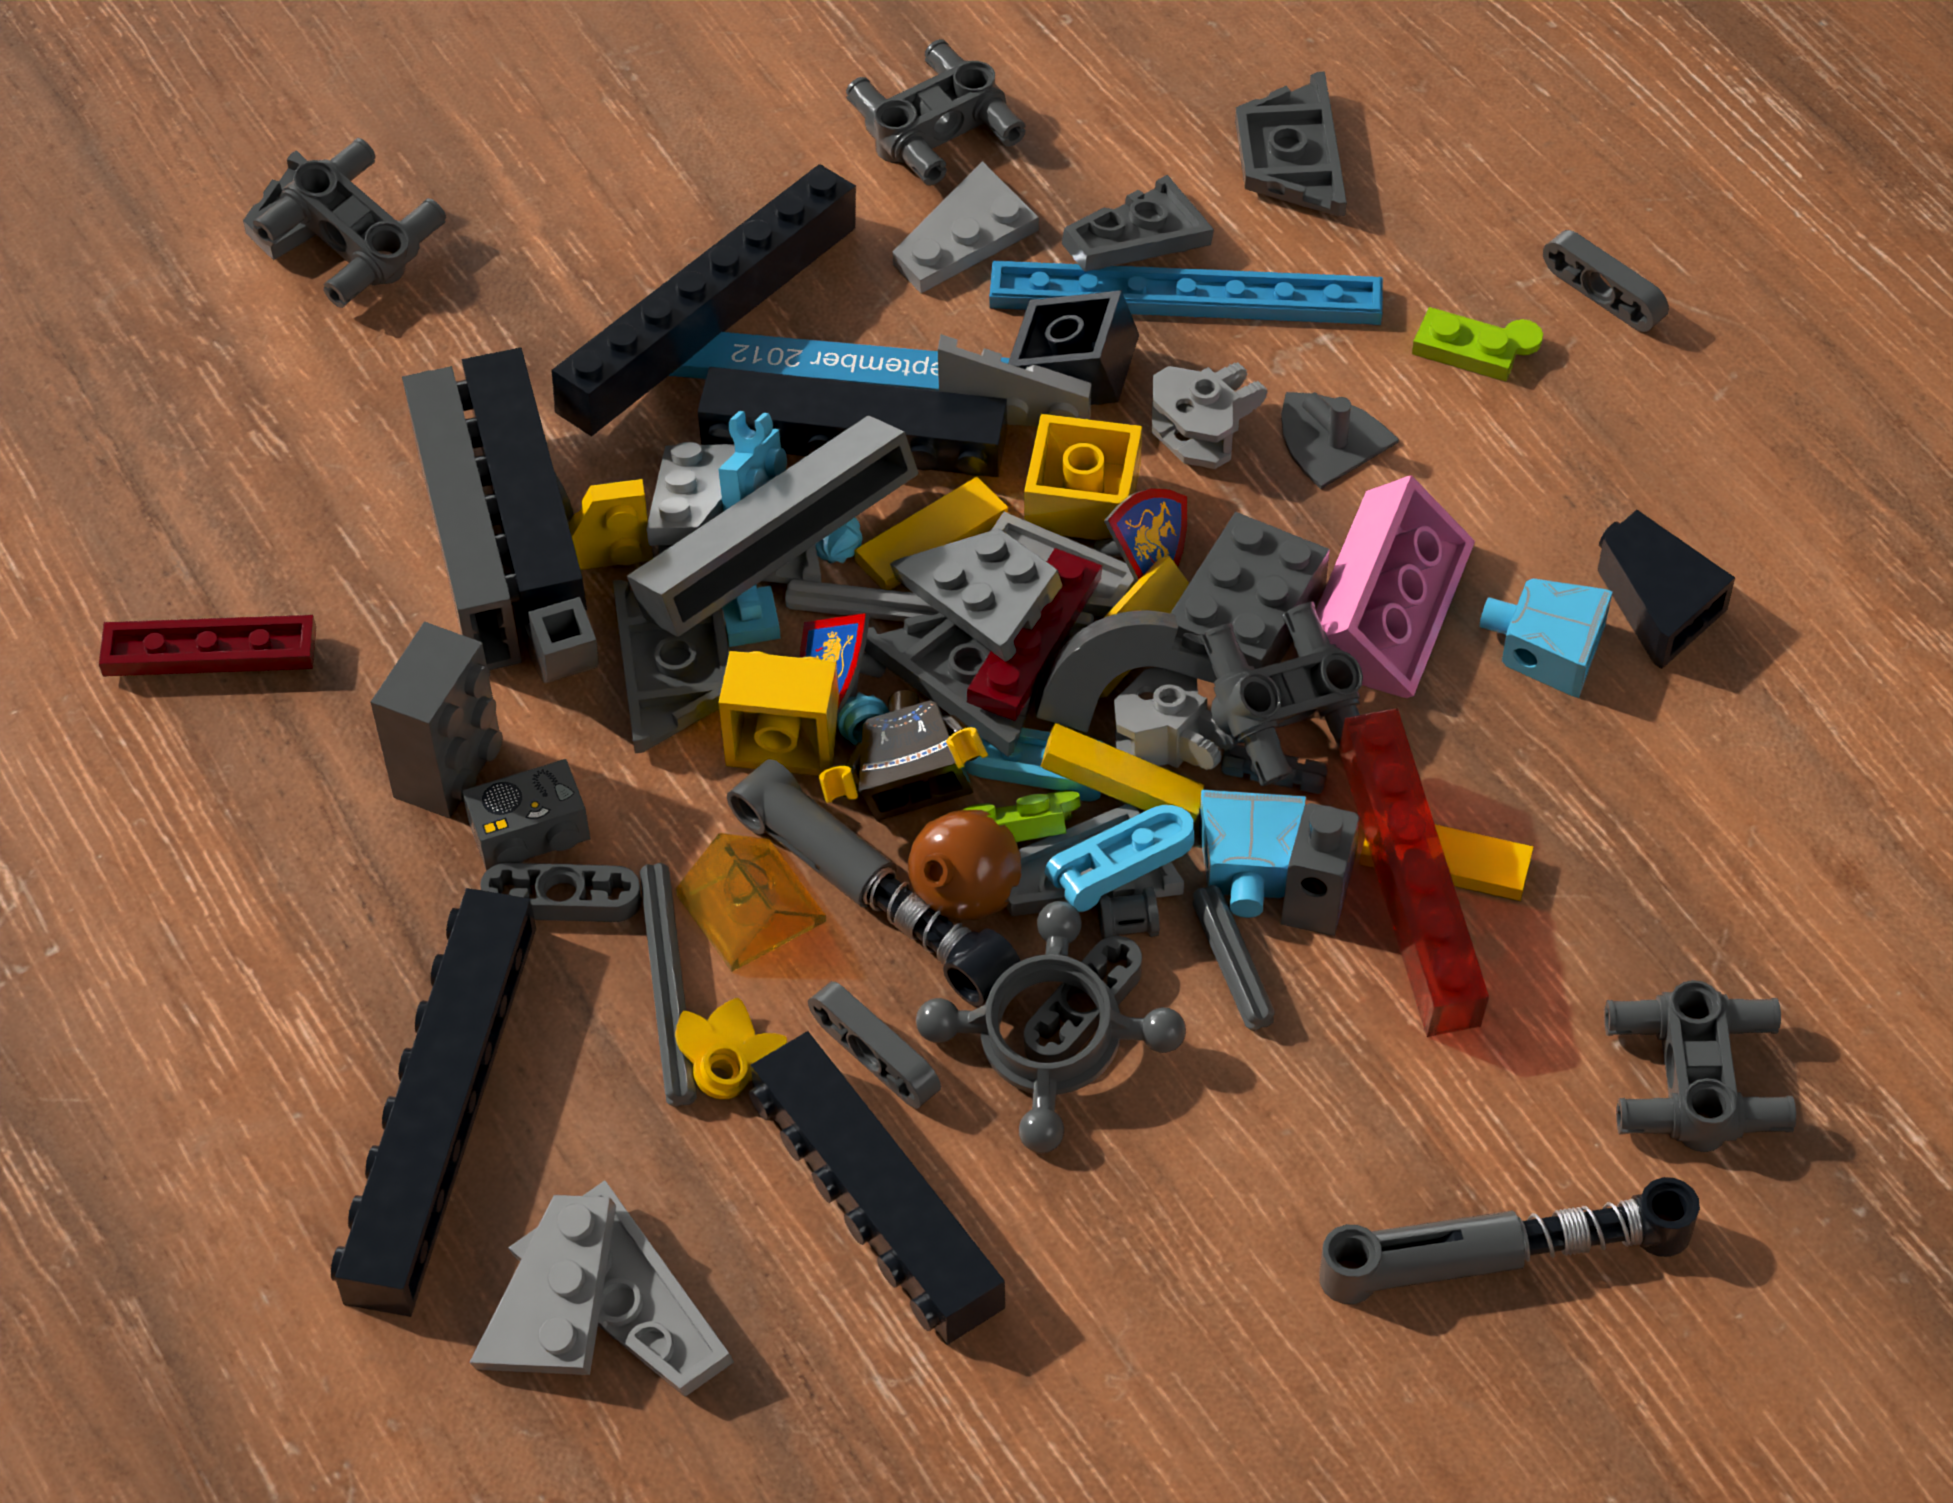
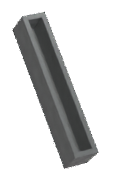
[627,415,919,637]

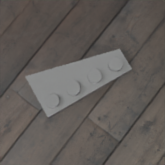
[508,1181,734,1397]

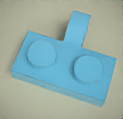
[718,411,787,511]

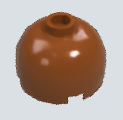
[908,810,1021,920]

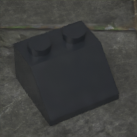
[1008,290,1139,405]

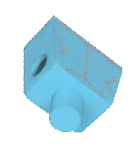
[1479,578,1613,698]
[1199,790,1306,918]

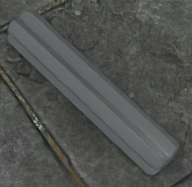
[1192,885,1275,1031]

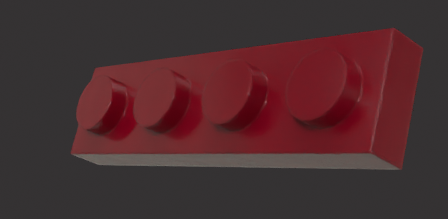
[966,548,1103,721]
[99,615,317,677]

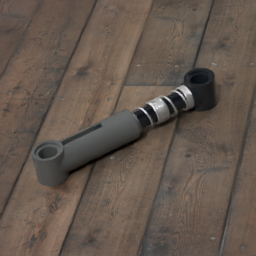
[727,759,1021,1007]
[1319,1177,1700,1304]

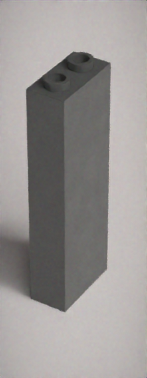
[402,366,522,670]

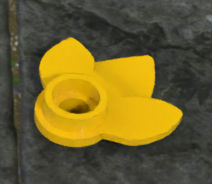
[675,998,787,1099]

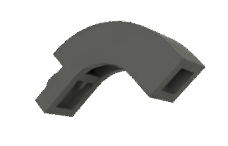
[513,597,598,683]
[1035,610,1217,732]

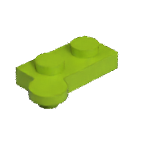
[1412,307,1543,382]
[963,790,1081,842]

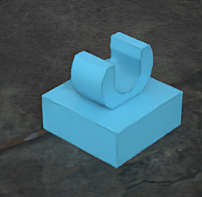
[722,584,781,647]

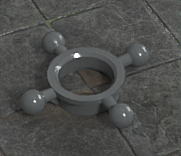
[916,901,1186,1153]

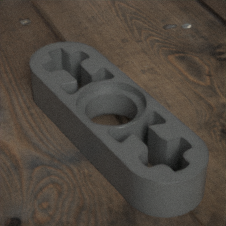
[1543,230,1669,332]
[480,863,642,922]
[1024,936,1142,1063]
[808,981,941,1109]

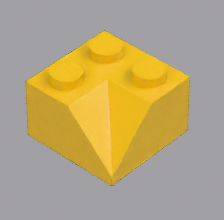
[1024,414,1142,540]
[718,651,839,776]

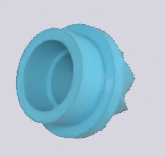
[815,518,863,564]
[837,692,889,746]

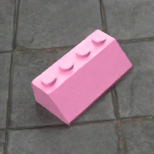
[1316,475,1475,698]

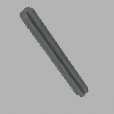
[640,863,697,1107]

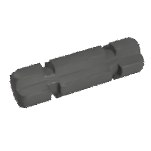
[1221,744,1328,794]

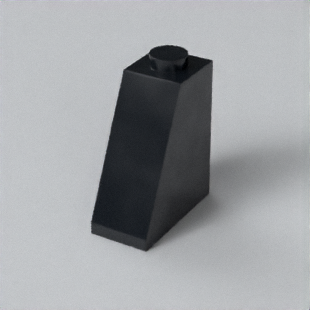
[1597,509,1735,669]

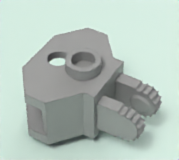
[1152,362,1268,469]
[1114,667,1238,770]

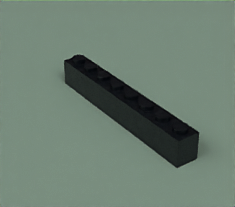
[552,164,856,437]
[331,888,536,1317]

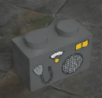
[462,759,591,871]

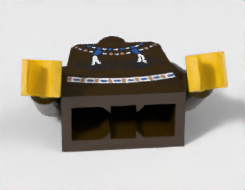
[819,690,988,821]

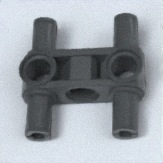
[846,39,1026,186]
[253,138,446,308]
[1199,602,1375,786]
[1604,980,1796,1152]

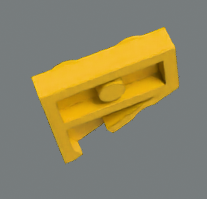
[568,479,653,570]

